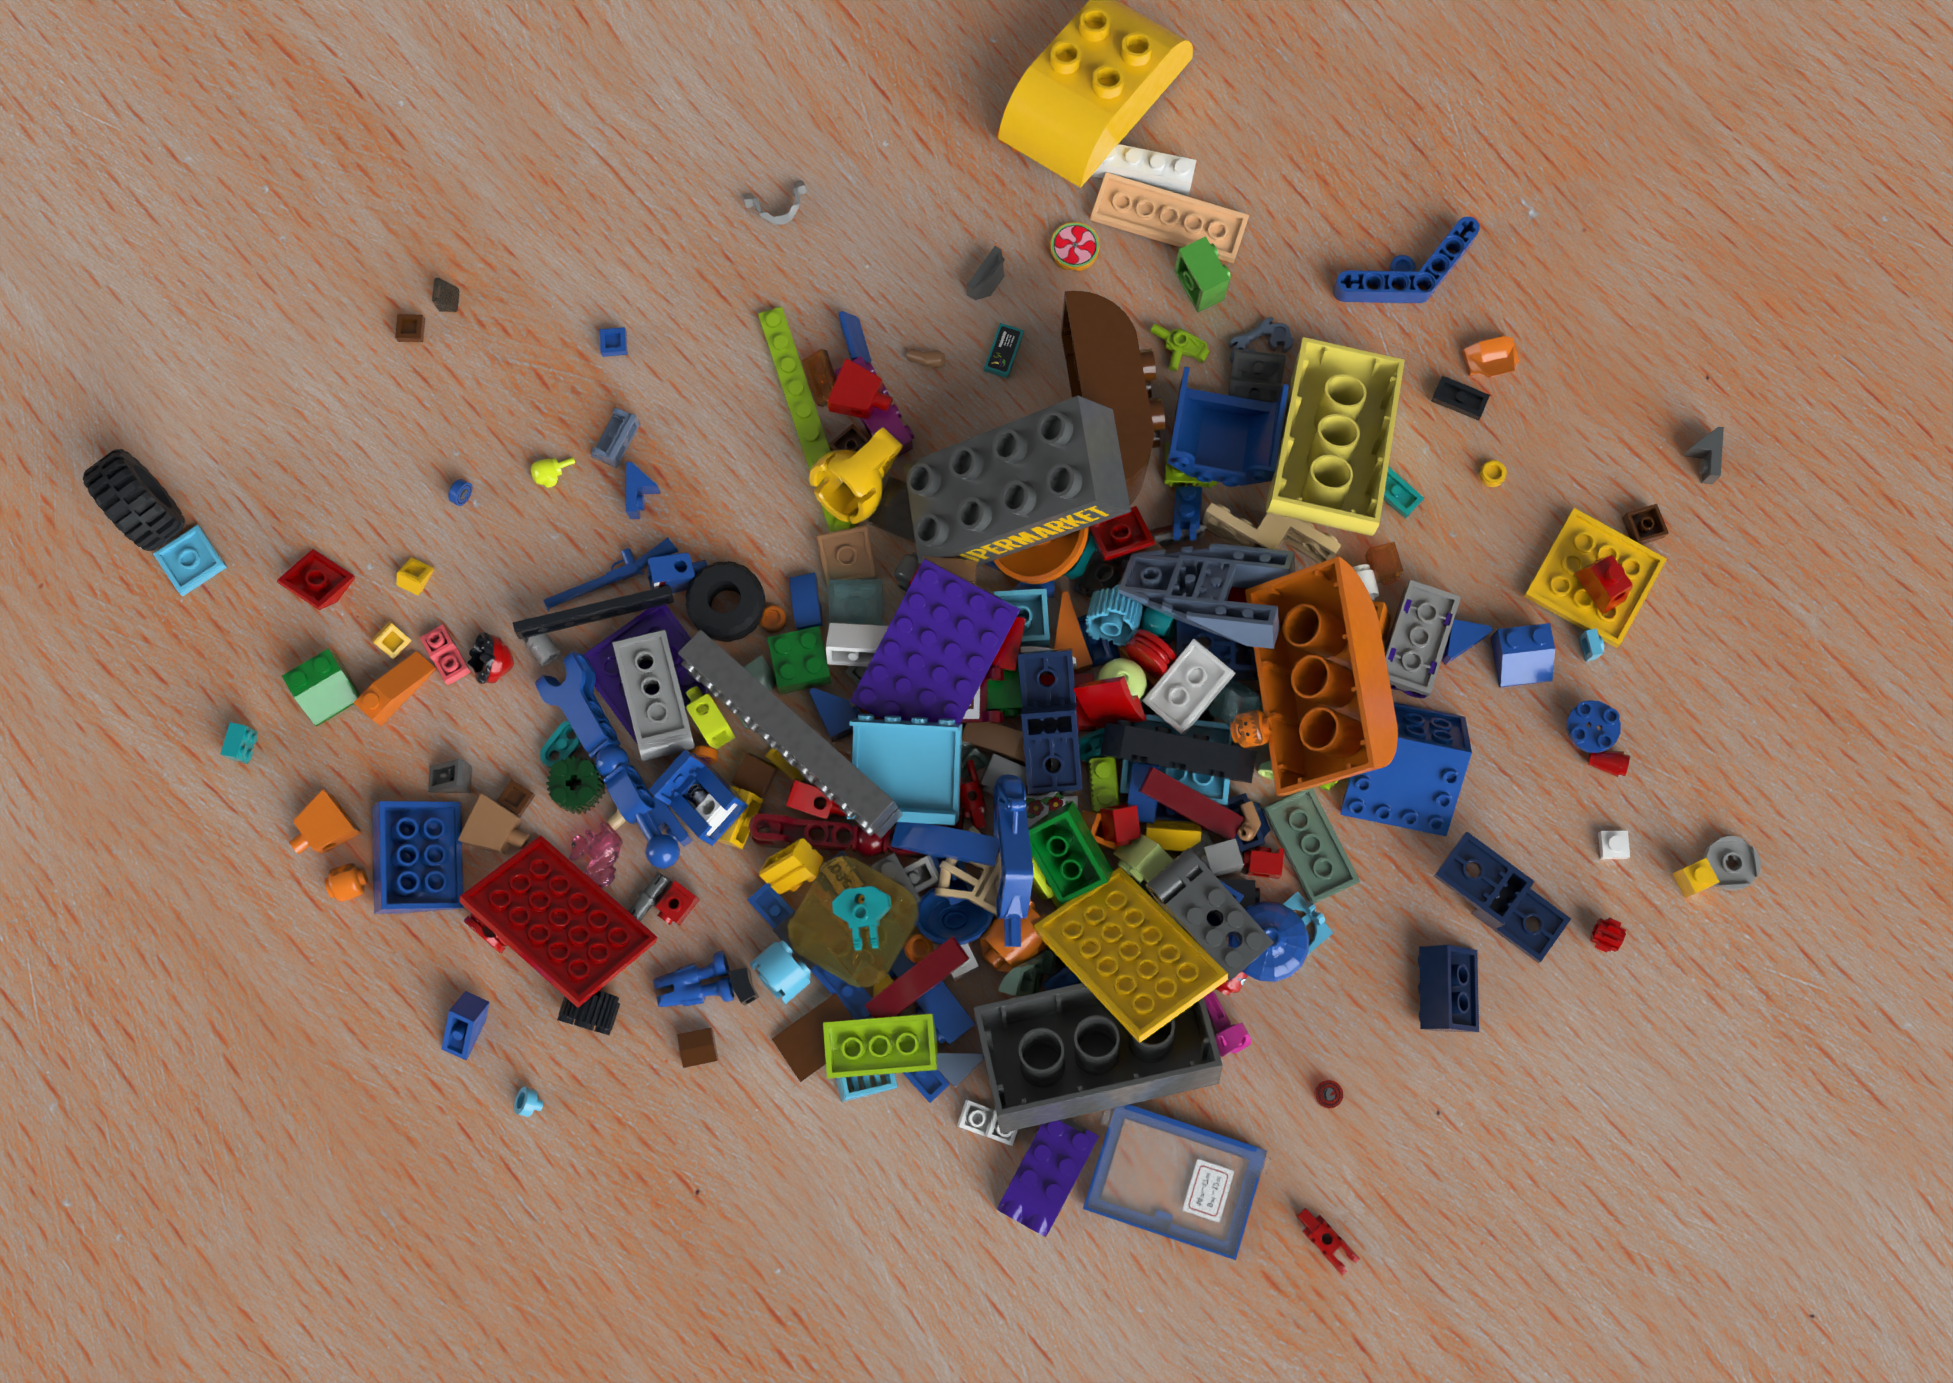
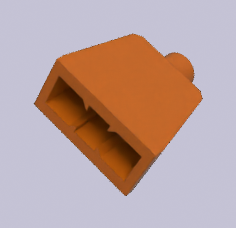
[289,789,361,854]

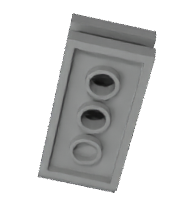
[612,630,695,761]

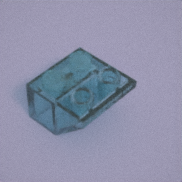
[1206,678,1264,727]

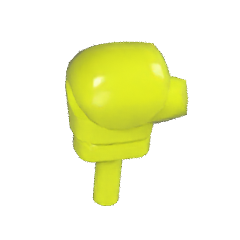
[531,457,575,488]

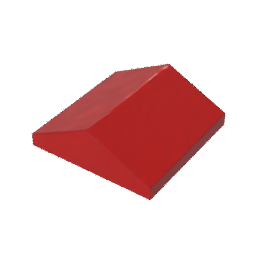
[1089,506,1155,561]
[277,549,355,610]

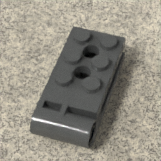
[1146,848,1274,982]

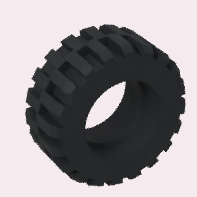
[83,449,185,551]

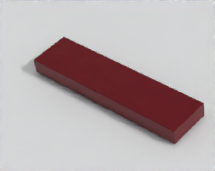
[1138,767,1244,841]

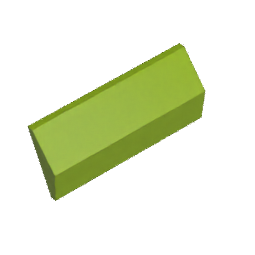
[823,1014,937,1079]

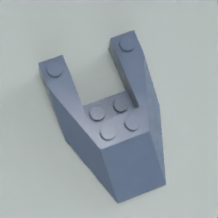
[1118,544,1295,649]

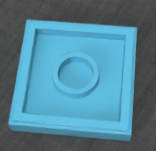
[153,525,227,596]

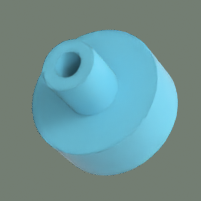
[514,1087,543,1117]

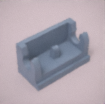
[591,408,640,468]

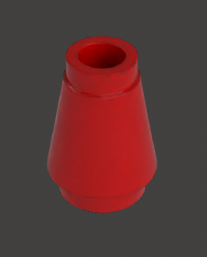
[1588,751,1630,777]

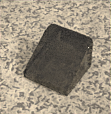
[432,278,460,312]

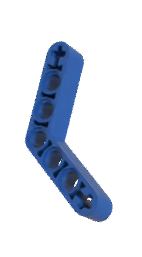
[1333,216,1480,303]

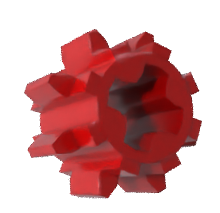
[1590,917,1626,953]

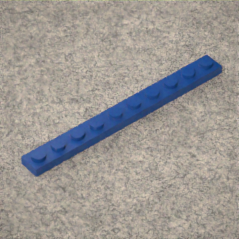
[747,883,950,1103]

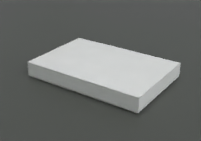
[1142,639,1236,736]

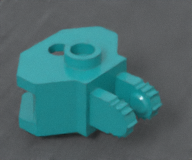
[832,886,892,951]

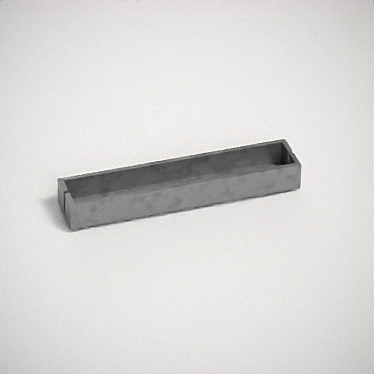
[678,629,903,839]

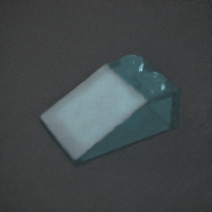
[829,579,883,626]

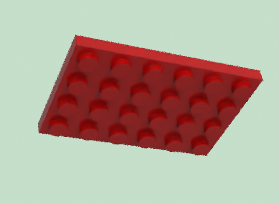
[459,835,657,1008]

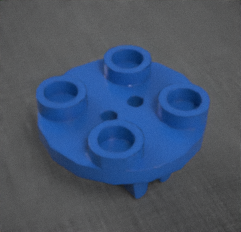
[1566,700,1621,753]

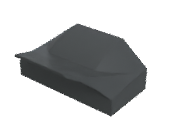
[967,246,1005,300]

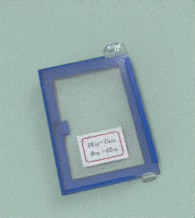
[1083,1104,1271,1260]

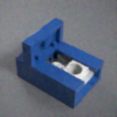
[649,750,749,846]

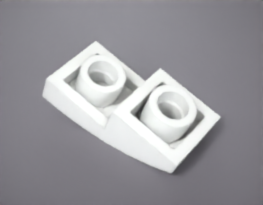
[957,1100,1018,1146]

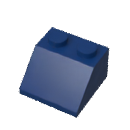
[1490,623,1555,688]

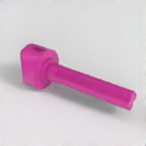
[1204,991,1251,1057]

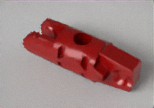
[960,759,988,829]
[1297,1208,1360,1276]

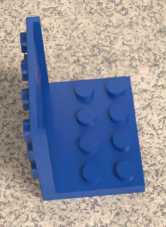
[1340,702,1472,836]

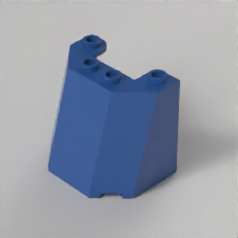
[1167,367,1289,487]

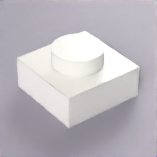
[1598,831,1630,859]

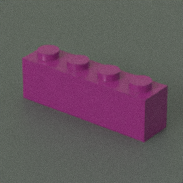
[835,356,914,457]

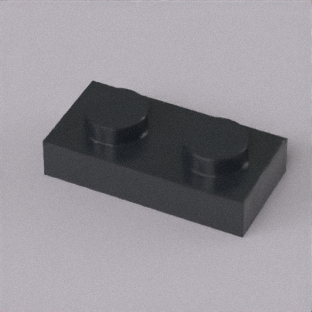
[1431,376,1490,421]

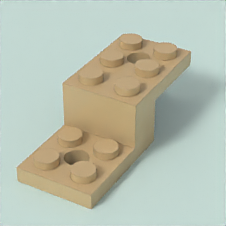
[1202,502,1341,563]

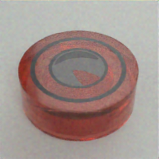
[1314,1080,1343,1109]

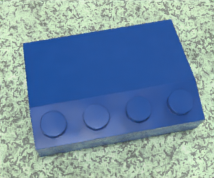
[372,801,464,914]

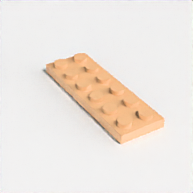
[1090,172,1249,263]

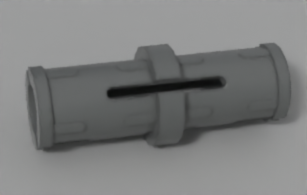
[628,871,671,921]

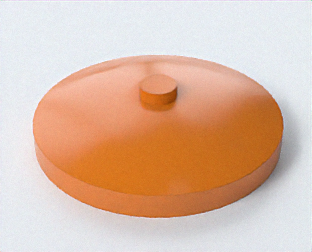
[994,527,1089,584]

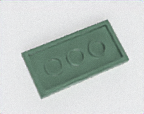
[1262,788,1360,904]

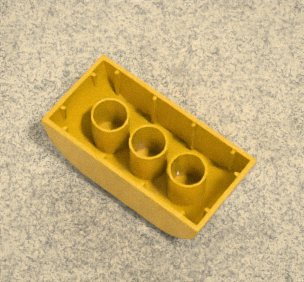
[998,0,1193,188]

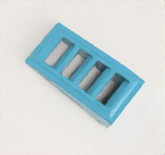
[836,1073,898,1102]

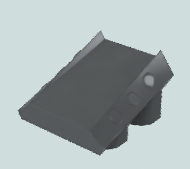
[1073,549,1131,598]

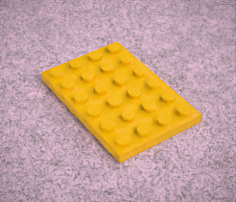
[1034,867,1228,1043]

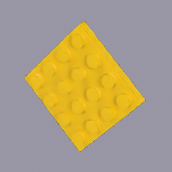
[1524,508,1667,648]

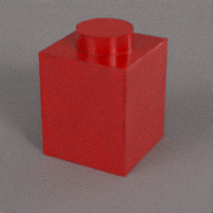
[1100,804,1141,846]

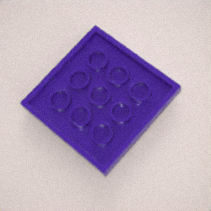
[583,605,710,745]

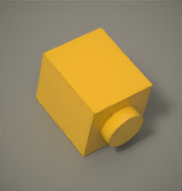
[1672,858,1719,898]

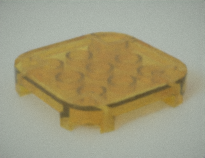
[787,856,919,987]

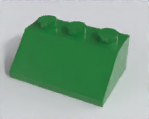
[1028,801,1113,904]

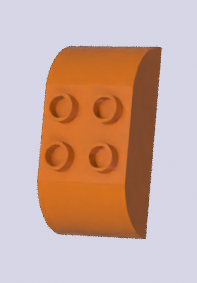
[1245,556,1398,796]

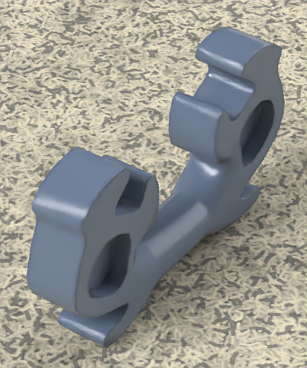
[1229,317,1294,364]

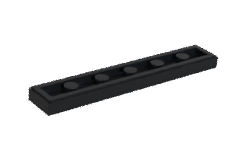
[513,585,674,639]

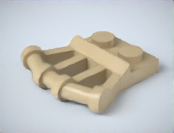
[935,826,1001,916]

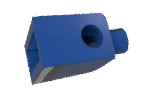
[647,553,708,594]

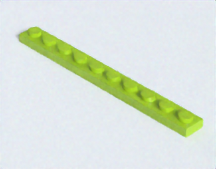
[758,306,856,532]

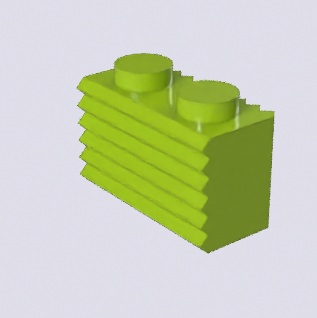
[1087,757,1119,814]

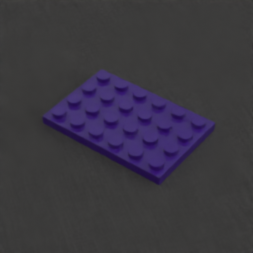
[850,558,1021,724]

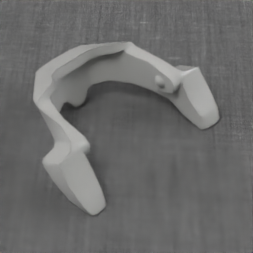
[744,180,807,225]

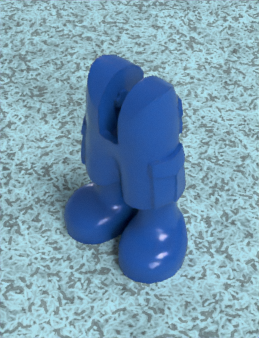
[653,951,734,1007]

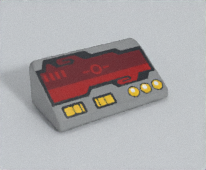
[1149,521,1206,547]

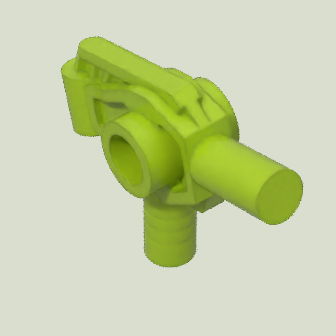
[1150,323,1210,372]

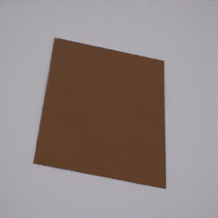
[772,993,854,1082]

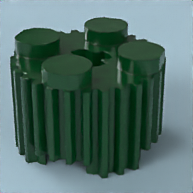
[546,756,606,815]

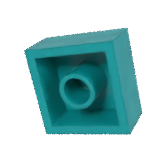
[220,722,258,764]

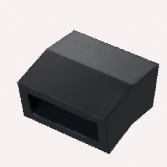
[730,968,759,1006]

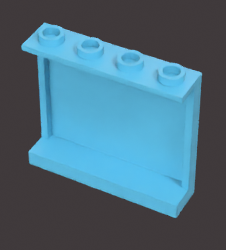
[847,714,962,825]

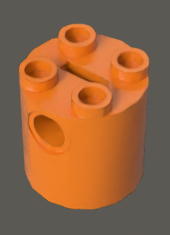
[979,900,1047,972]

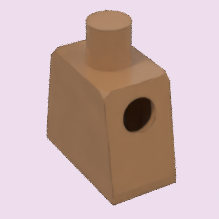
[458,793,530,854]

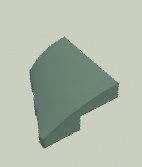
[998,949,1057,997]

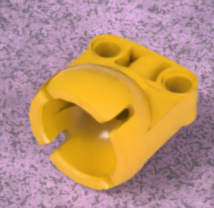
[809,427,903,524]

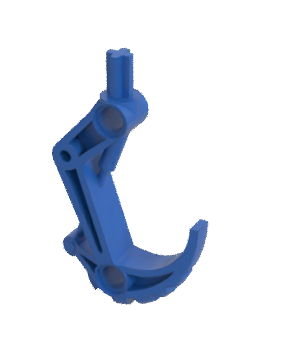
[993,774,1033,947]

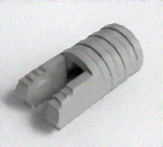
[523,618,561,667]

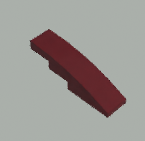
[865,936,970,1018]

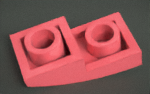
[419,624,471,685]

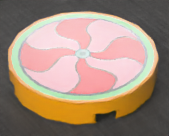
[1050,222,1100,271]

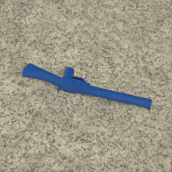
[543,537,679,612]

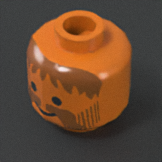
[1230,710,1273,748]
[324,863,368,902]

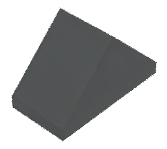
[428,759,472,793]

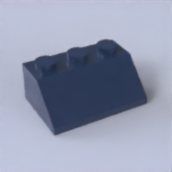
[1418,945,1479,1032]

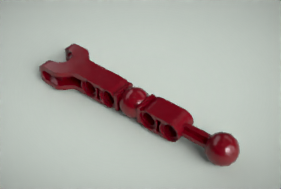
[749,813,989,865]

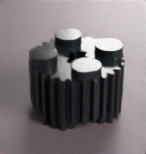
[557,991,620,1036]

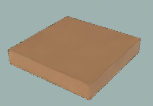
[816,525,877,587]

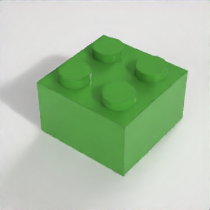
[1174,237,1231,312]

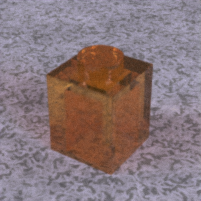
[1365,542,1404,585]

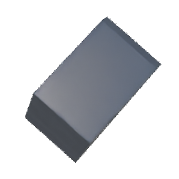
[937,1053,983,1088]

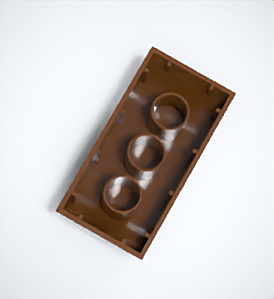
[1061,291,1165,505]

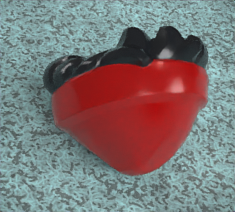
[467,632,514,684]

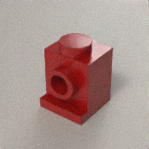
[1243,847,1284,879]
[656,881,699,926]

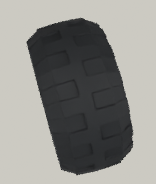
[686,561,766,642]

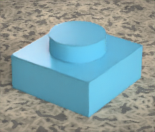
[1579,628,1604,662]

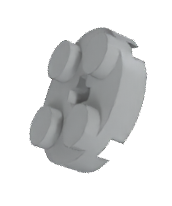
[1703,836,1761,891]

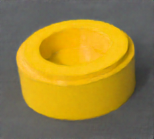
[1479,460,1507,487]

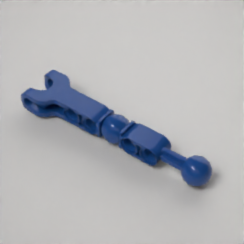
[535,651,680,869]

